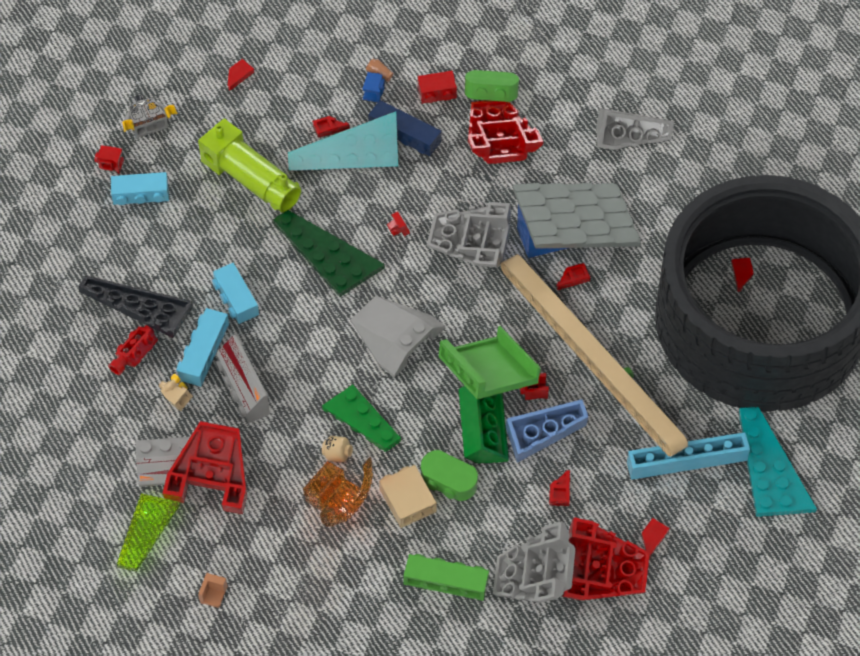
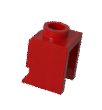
[94,145,124,174]
[519,373,549,400]

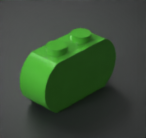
[464,70,519,102]
[421,450,478,501]

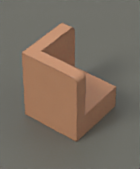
[198,573,228,608]

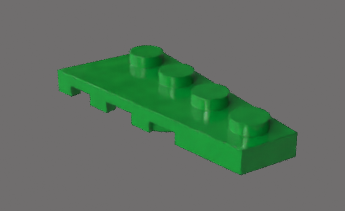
[322,385,401,452]

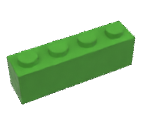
[404,554,489,601]

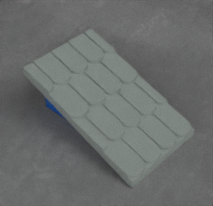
[513,183,641,258]

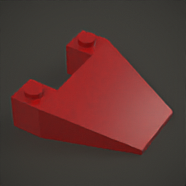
[162,421,247,515]

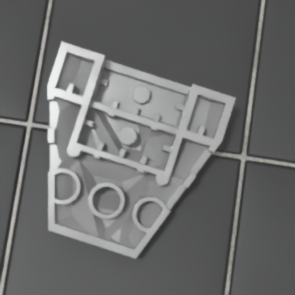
[427,202,511,267]
[493,521,575,603]

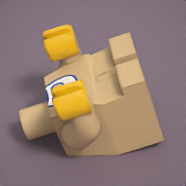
[159,374,193,411]

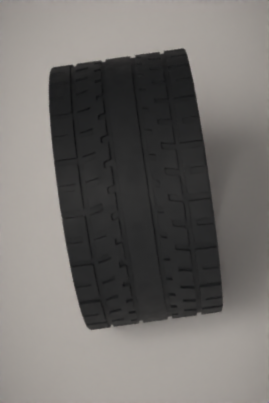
[655,175,860,411]

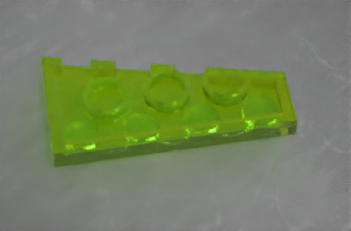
[116,493,180,572]

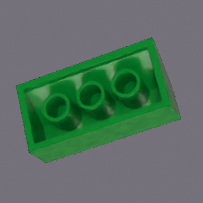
[459,386,509,464]

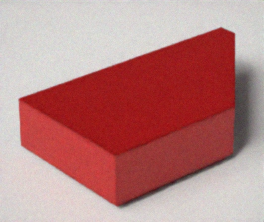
[228,59,255,91]
[312,116,350,138]
[549,470,570,506]
[641,518,670,558]

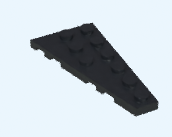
[79,276,193,338]

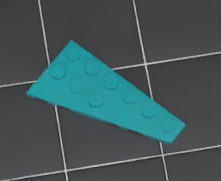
[288,111,398,171]
[738,407,817,517]

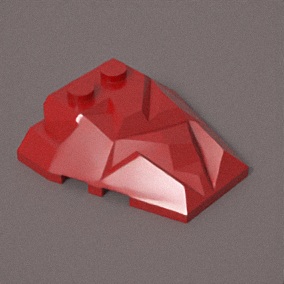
[468,100,543,164]
[562,517,650,601]

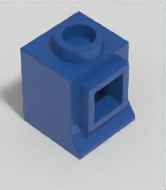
[363,72,385,102]

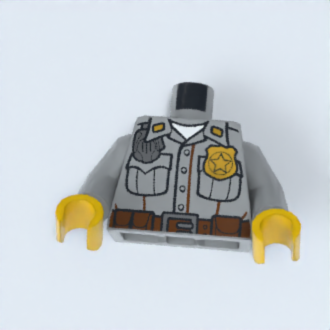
[122,95,178,138]

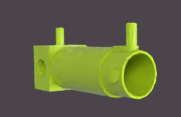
[198,118,301,213]

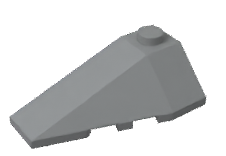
[596,108,674,150]

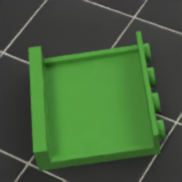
[439,326,541,399]

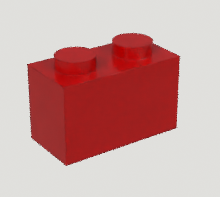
[417,71,457,104]

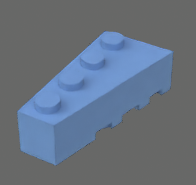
[506,399,588,463]

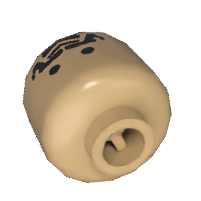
[322,436,353,462]

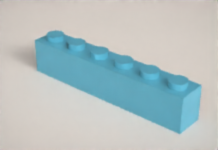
[627,432,750,480]

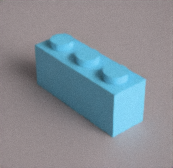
[111,172,169,205]
[212,263,259,324]

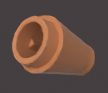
[366,58,393,82]

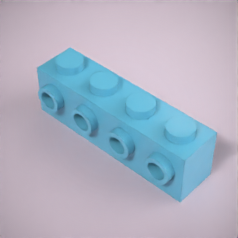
[176,308,229,387]

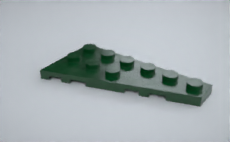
[273,210,385,297]

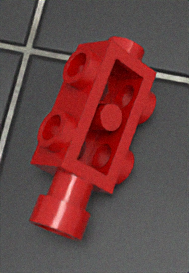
[108,325,158,376]

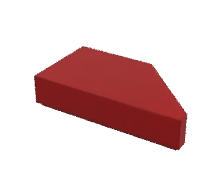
[731,257,754,292]
[556,263,590,290]

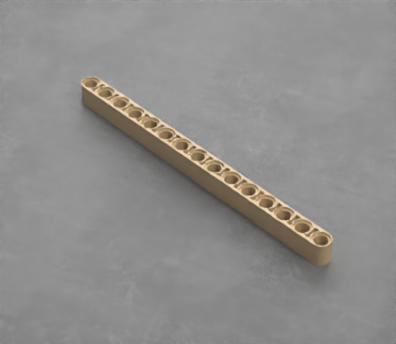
[500,254,688,457]

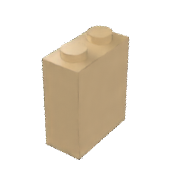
[379,465,437,528]

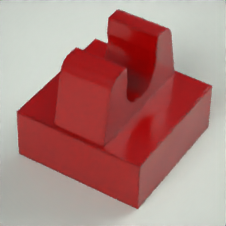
[387,211,410,237]

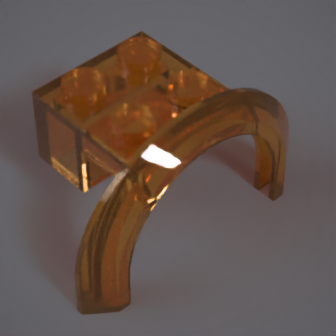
[303,457,373,527]

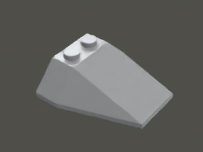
[350,296,445,377]

